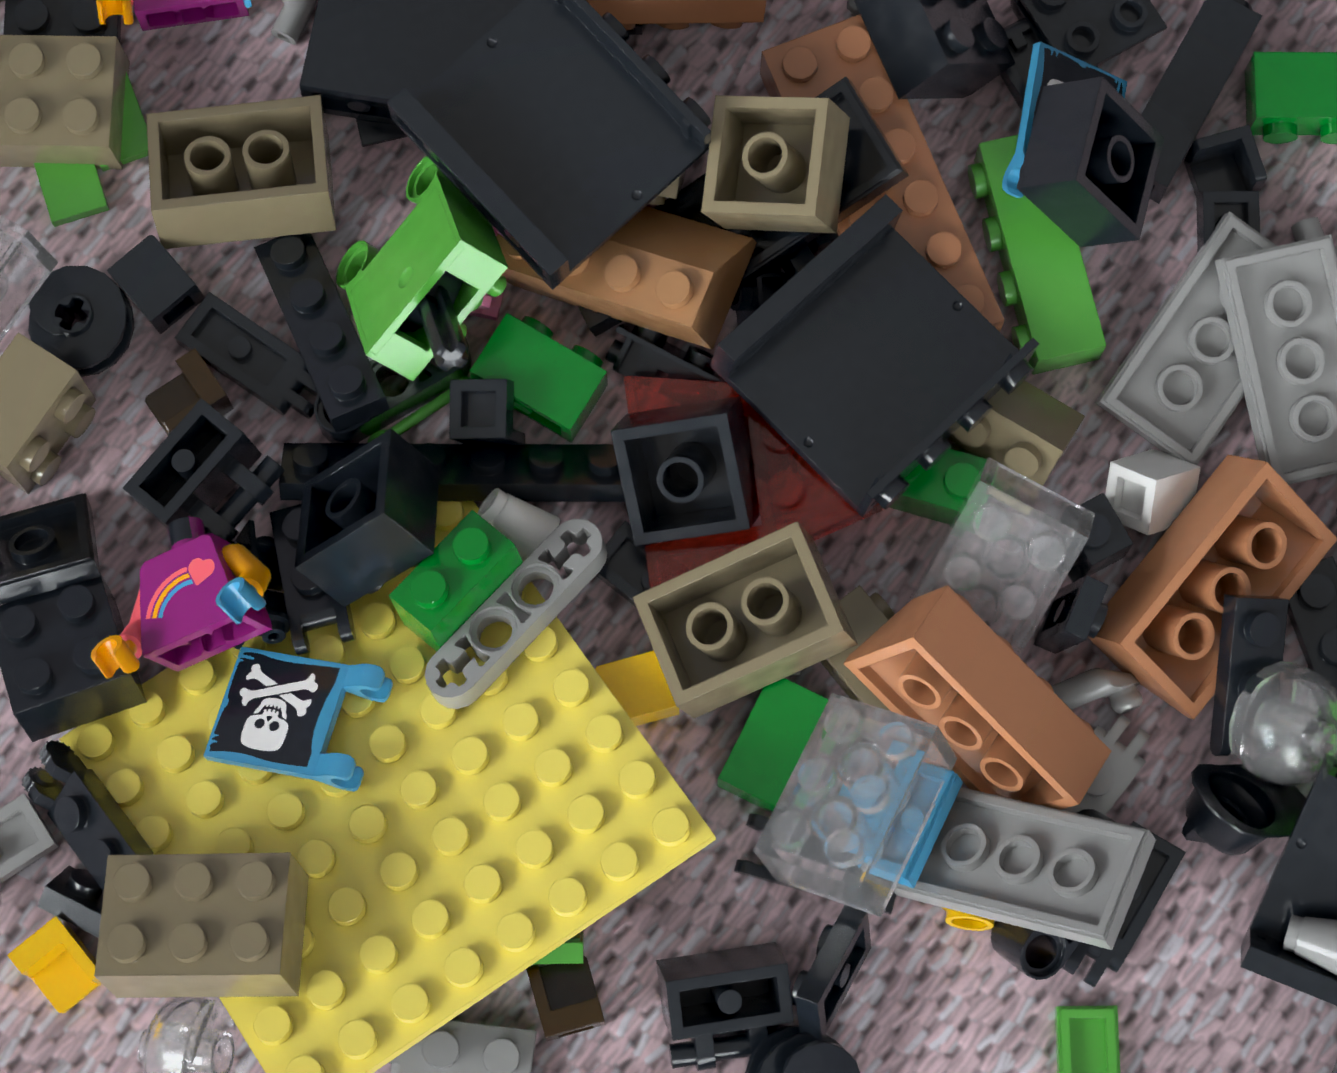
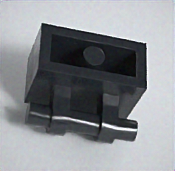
[123,398,285,543]
[656,942,794,1071]

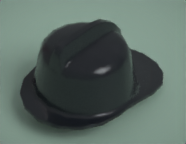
[1182,764,1306,856]

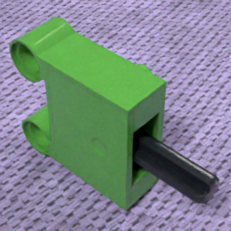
[336,156,508,381]

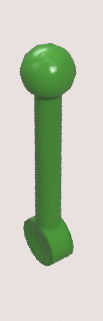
[367,376,470,443]

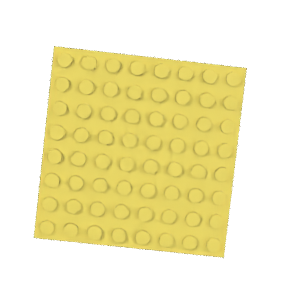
[59,501,716,1073]

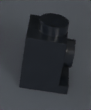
[1044,492,1134,583]

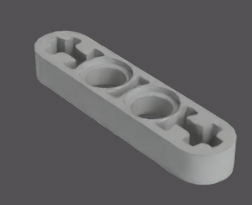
[425,519,607,709]

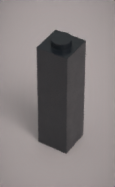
[1141,0,1263,204]

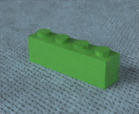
[968,134,1106,375]

